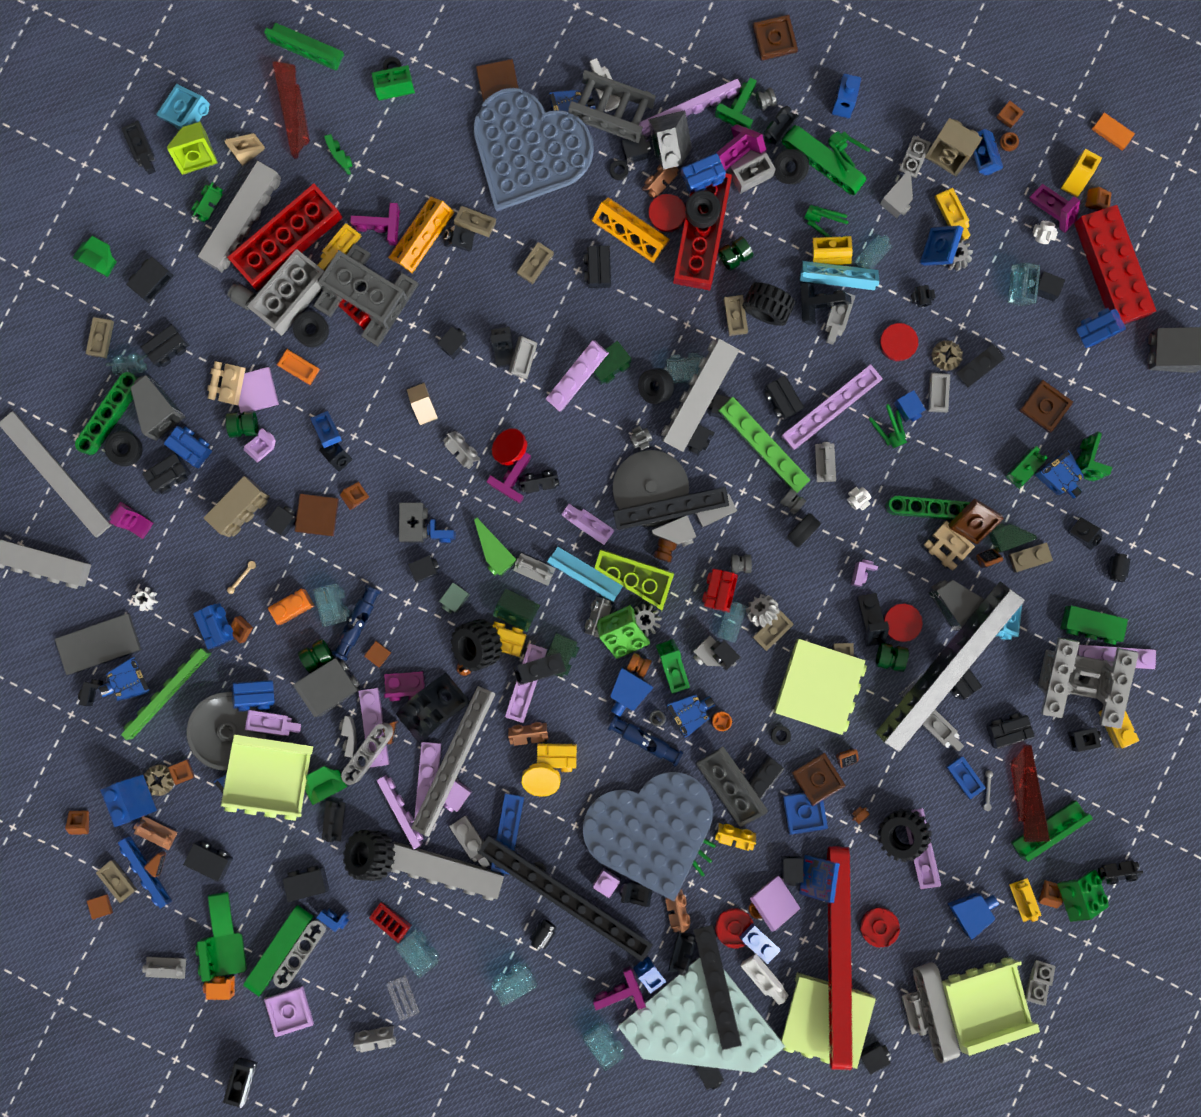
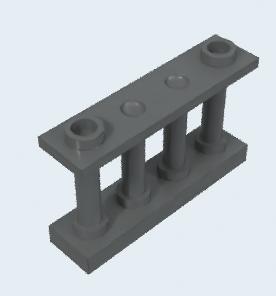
[568,70,656,143]

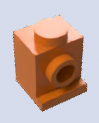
[203,975,235,1000]

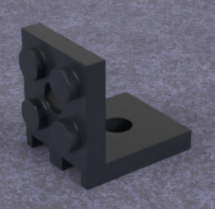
[396,673,470,744]

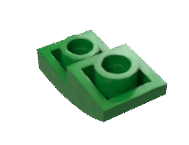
[324,134,353,175]
[208,892,234,937]

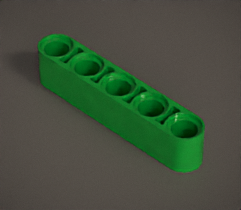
[782,125,867,196]
[75,372,138,455]
[885,496,971,520]
[243,905,314,997]

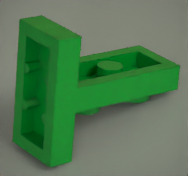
[715,77,757,129]
[655,639,690,694]

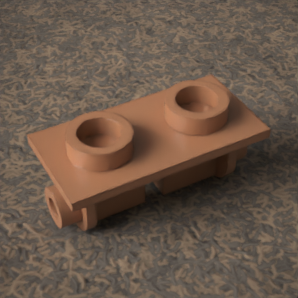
[642,165,679,198]
[508,722,549,746]
[134,816,178,850]
[665,889,690,933]

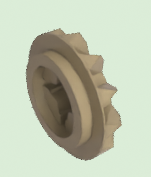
[932,340,963,371]
[144,765,174,796]

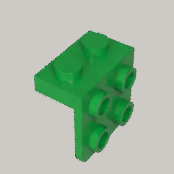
[1076,431,1112,481]
[1057,870,1108,922]
[195,933,247,982]

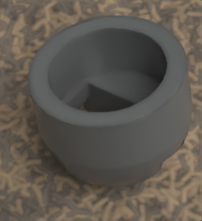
[649,710,666,727]

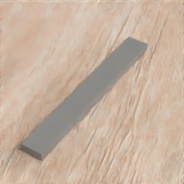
[0,411,112,538]
[411,686,495,837]

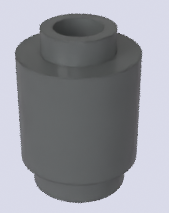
[228,284,256,310]

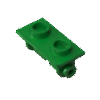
[191,182,223,222]

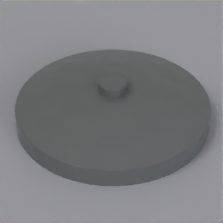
[613,450,689,527]
[186,692,267,771]

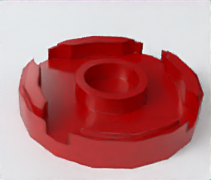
[649,194,686,232]
[880,323,918,361]
[492,429,527,465]
[884,604,923,642]
[860,907,900,948]
[715,908,754,949]

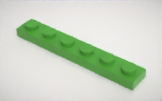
[718,397,810,493]
[121,648,212,740]

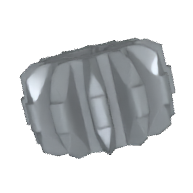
[943,239,973,271]
[746,594,780,628]
[634,604,662,637]

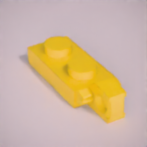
[934,188,970,240]
[317,223,362,271]

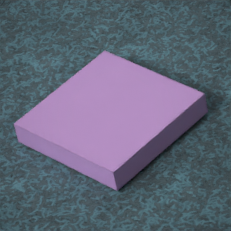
[239,367,279,414]
[750,876,800,932]
[264,986,314,1037]

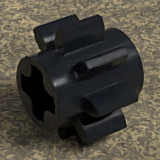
[911,285,936,308]

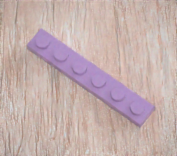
[639,79,741,137]
[782,365,882,451]

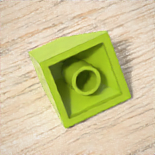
[167,122,218,175]

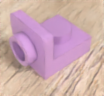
[851,560,878,587]

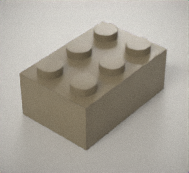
[925,118,982,177]
[204,476,270,537]

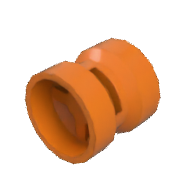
[711,711,732,731]

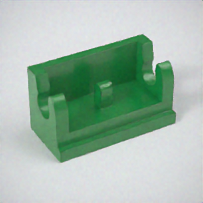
[372,65,415,101]
[1005,446,1047,489]

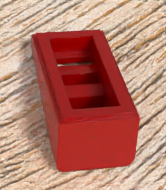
[338,299,371,330]
[369,902,412,943]

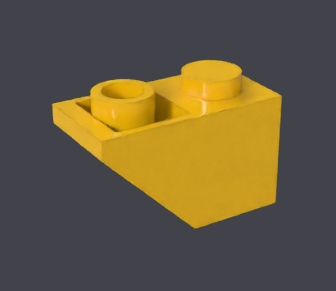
[1061,149,1102,197]

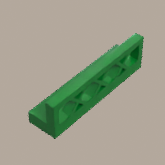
[264,23,344,71]
[1011,800,1093,862]

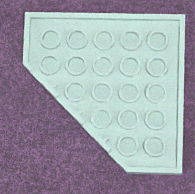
[618,958,785,1073]

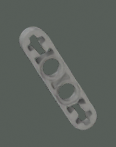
[341,723,393,785]
[273,919,326,988]

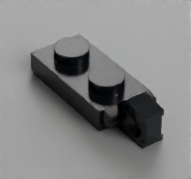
[121,121,156,174]

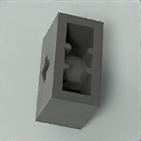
[399,503,428,543]

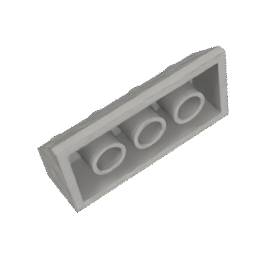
[247,249,325,336]

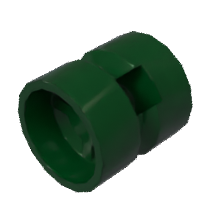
[718,236,754,271]
[225,411,259,438]
[298,638,334,674]
[875,643,909,672]

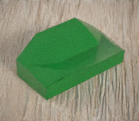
[73,236,117,278]
[305,766,348,805]

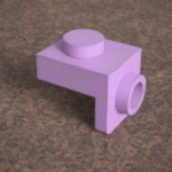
[244,428,275,463]

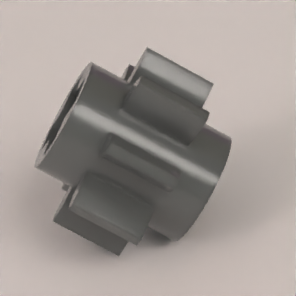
[629,426,652,451]

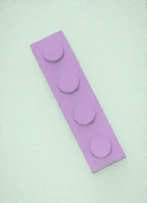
[546,340,608,411]
[505,644,548,723]
[1077,645,1156,669]
[359,688,389,768]
[414,742,442,820]
[377,775,423,849]
[906,808,941,889]

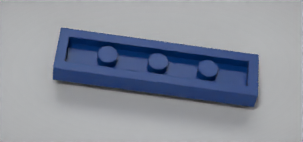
[491,793,525,875]
[118,836,172,908]

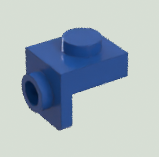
[427,519,455,543]

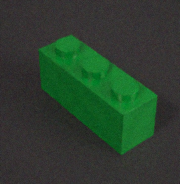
[1060,606,1128,645]

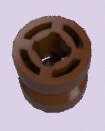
[653,538,677,563]

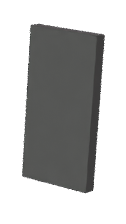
[55,614,142,675]
[696,747,768,827]

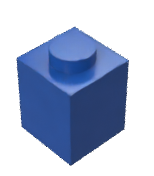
[894,390,926,422]

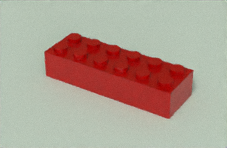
[673,173,732,290]
[227,183,343,291]
[1074,205,1156,324]

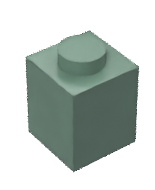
[439,583,470,614]

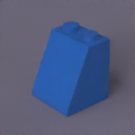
[101,775,157,827]

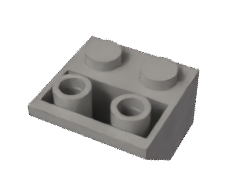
[727,150,775,194]

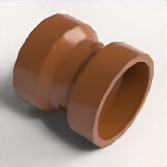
[626,652,652,678]

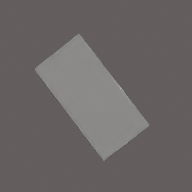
[508,336,538,379]
[928,373,950,413]
[696,494,737,528]

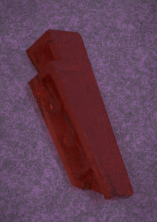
[273,61,310,159]
[1010,744,1050,842]

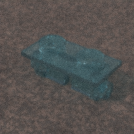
[854,234,893,269]
[105,353,147,375]
[717,602,747,643]

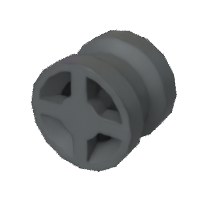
[756,87,777,111]

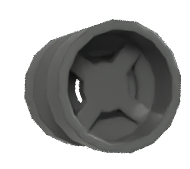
[780,489,806,515]
[731,554,752,573]

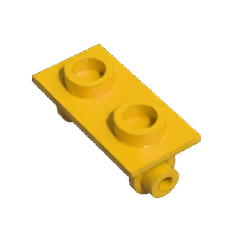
[715,823,756,851]
[1009,878,1042,922]

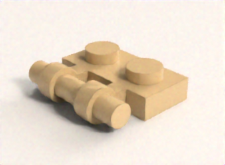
[207,361,245,405]
[924,521,975,571]

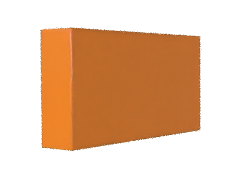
[1092,112,1135,151]
[277,349,320,385]

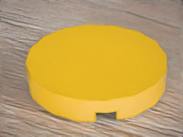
[521,763,561,797]

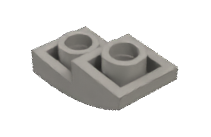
[899,136,931,178]
[339,715,357,758]
[1025,960,1055,1006]

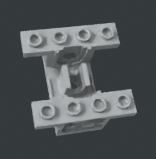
[1038,637,1139,729]

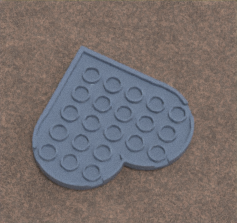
[474,88,594,211]
[583,772,713,901]

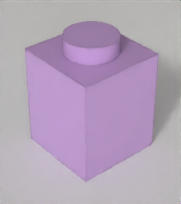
[443,780,472,812]
[593,868,620,898]

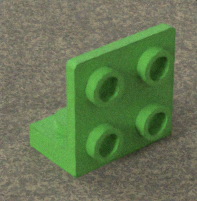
[597,605,650,659]

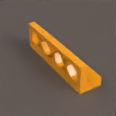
[388,197,454,273]
[592,197,670,263]

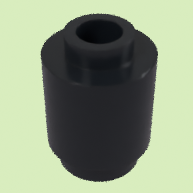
[1108,553,1131,582]
[529,919,557,950]

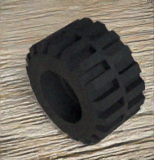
[742,282,795,326]
[451,619,502,672]
[878,808,932,862]
[343,830,395,881]

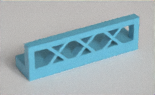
[800,261,879,290]
[547,547,623,602]

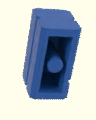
[973,129,1003,175]
[681,153,726,193]
[1076,308,1126,348]
[164,426,212,468]
[193,603,234,649]
[231,680,274,712]

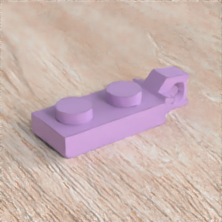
[562,504,614,545]
[245,710,301,736]

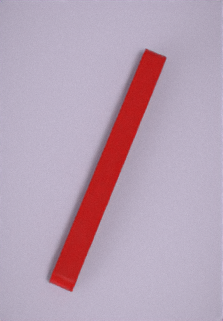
[827,846,853,1070]

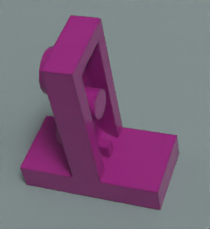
[716,124,766,171]
[1030,184,1080,233]
[350,203,400,246]
[487,452,531,504]
[109,502,154,539]
[593,966,646,1010]

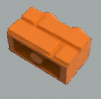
[268,589,315,625]

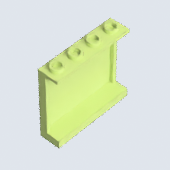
[773,639,867,735]
[221,735,313,821]
[942,957,1040,1056]
[780,973,876,1069]

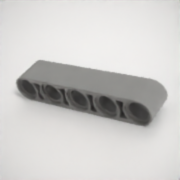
[913,962,960,1063]

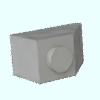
[880,171,913,219]
[651,516,696,547]
[693,636,737,666]

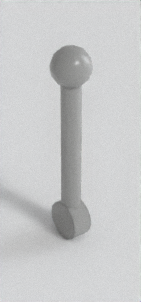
[983,770,993,811]

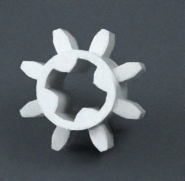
[1032,220,1058,244]
[847,487,871,510]
[132,587,158,611]

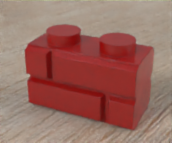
[702,569,738,613]

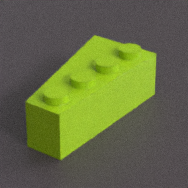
[594,549,674,610]

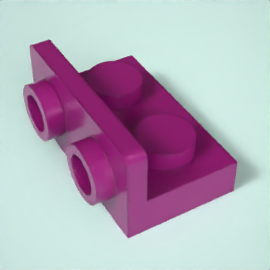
[384,672,425,701]

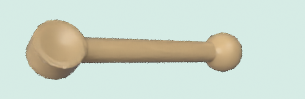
[227,561,256,594]

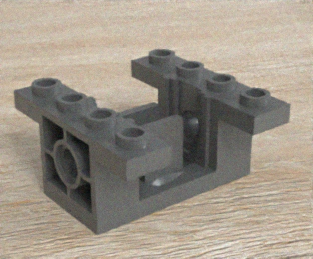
[313,243,419,347]

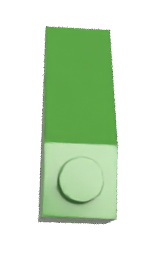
[474,518,517,576]

